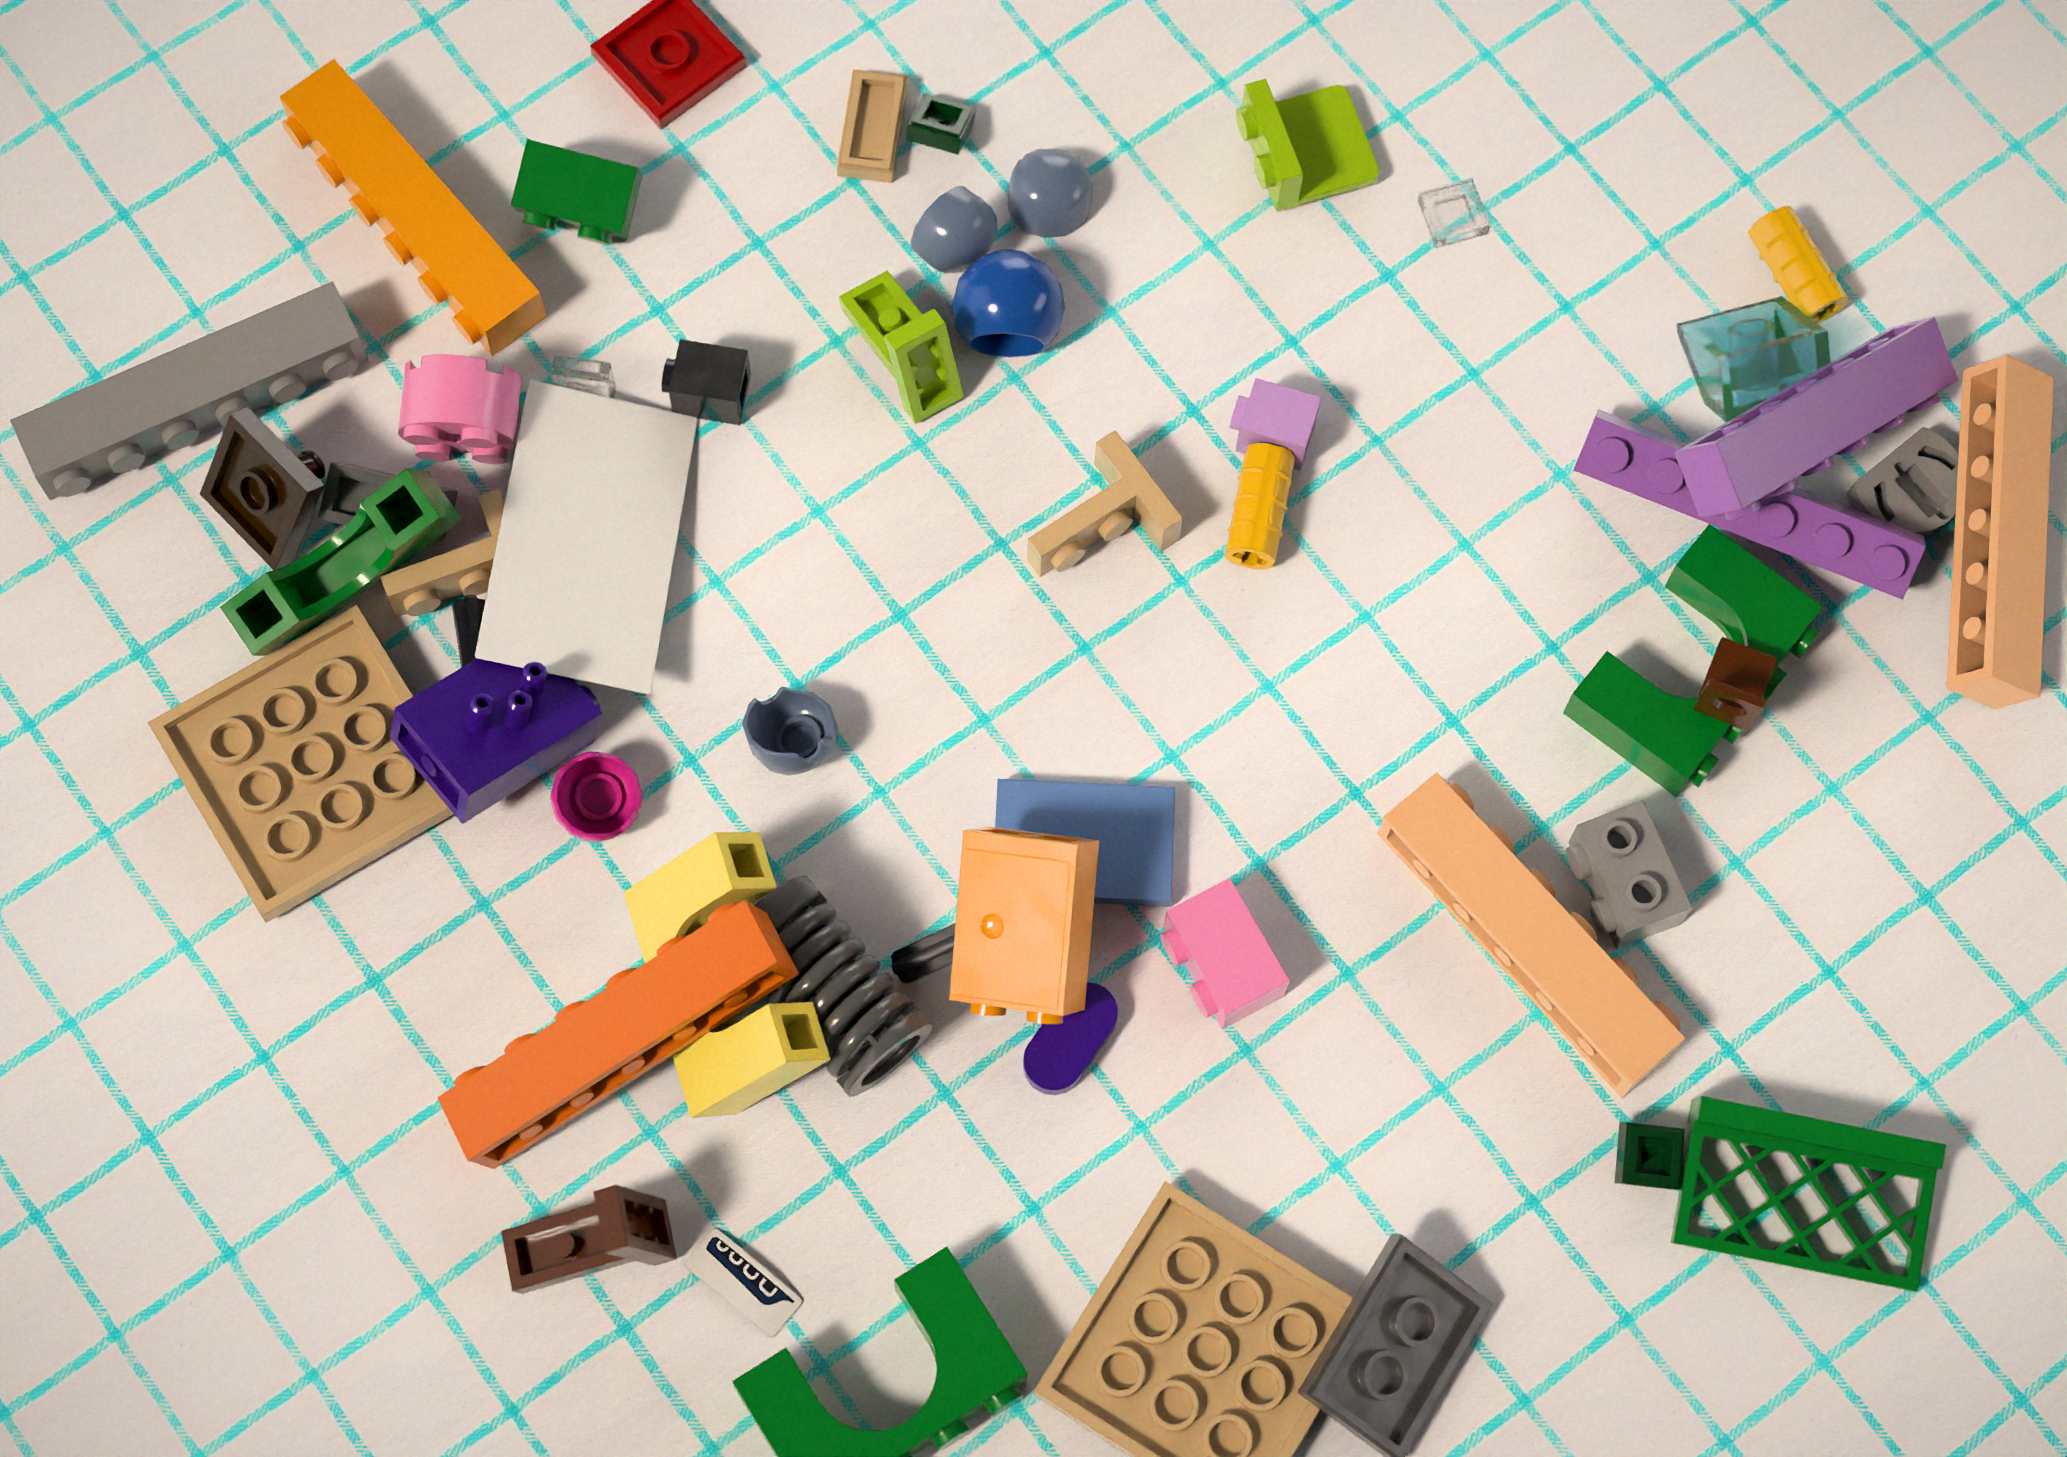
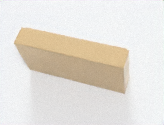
[837,69,908,183]

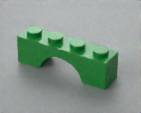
[220,468,462,656]

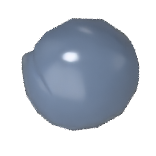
[1008,148,1092,238]
[911,186,997,274]
[742,687,838,776]

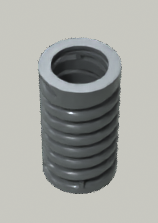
[754,875,933,1097]

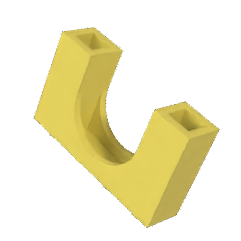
[624,832,831,1118]

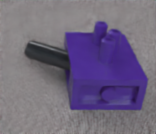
[390,595,602,824]

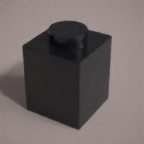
[661,339,751,425]

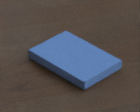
[995,779,1175,907]

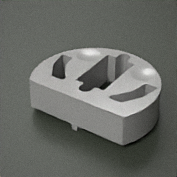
[1846,427,1958,539]

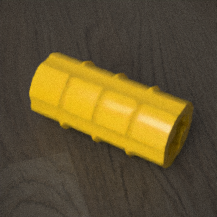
[1748,206,1849,327]
[1225,443,1295,569]

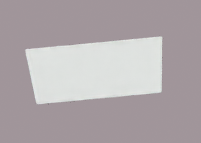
[475,380,697,694]

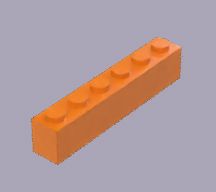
[437,900,799,1169]

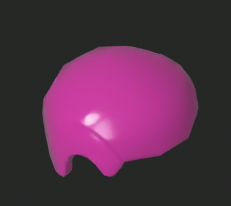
[550,752,643,842]

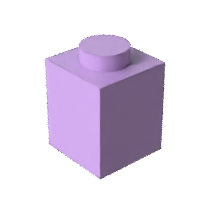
[1229,378,1322,470]

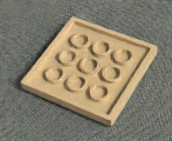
[147,604,453,923]
[1033,1181,1353,1457]

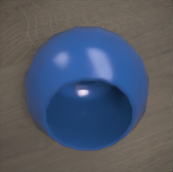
[952,249,1065,357]

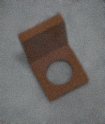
[1693,637,1777,732]

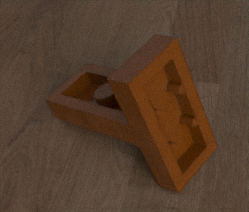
[501,1185,677,1294]

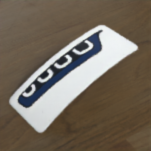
[684,1229,802,1337]

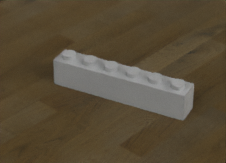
[10,281,369,500]

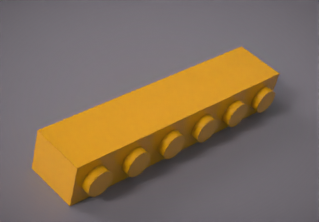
[279,59,546,357]

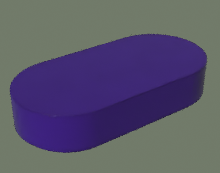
[1023,982,1118,1095]

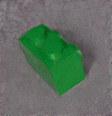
[511,139,643,245]

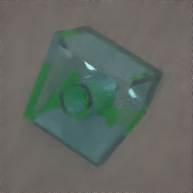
[1676,296,1831,422]

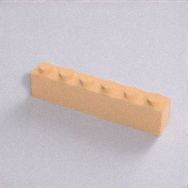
[1947,354,2054,709]
[1377,772,1685,1098]

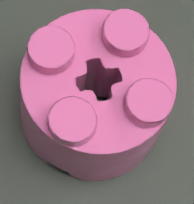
[398,354,521,464]

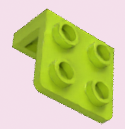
[1236,78,1379,212]

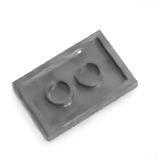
[1297,1234,1493,1457]

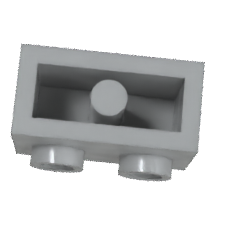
[1566,800,1692,949]

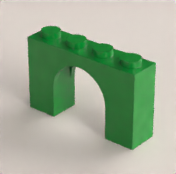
[1563,524,1824,797]
[732,1246,1028,1457]

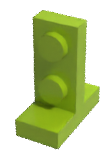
[838,271,964,424]

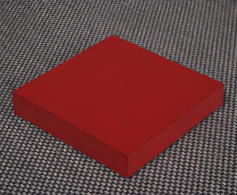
[590,0,747,130]

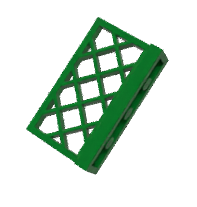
[1670,1096,1946,1292]

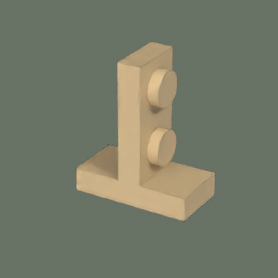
[1027,430,1183,577]
[380,488,505,618]

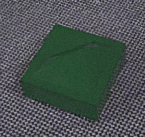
[906,93,976,155]
[1614,1122,1685,1190]

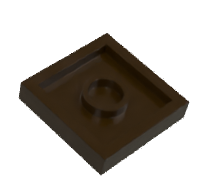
[200,407,325,570]

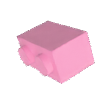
[1160,878,1290,1029]

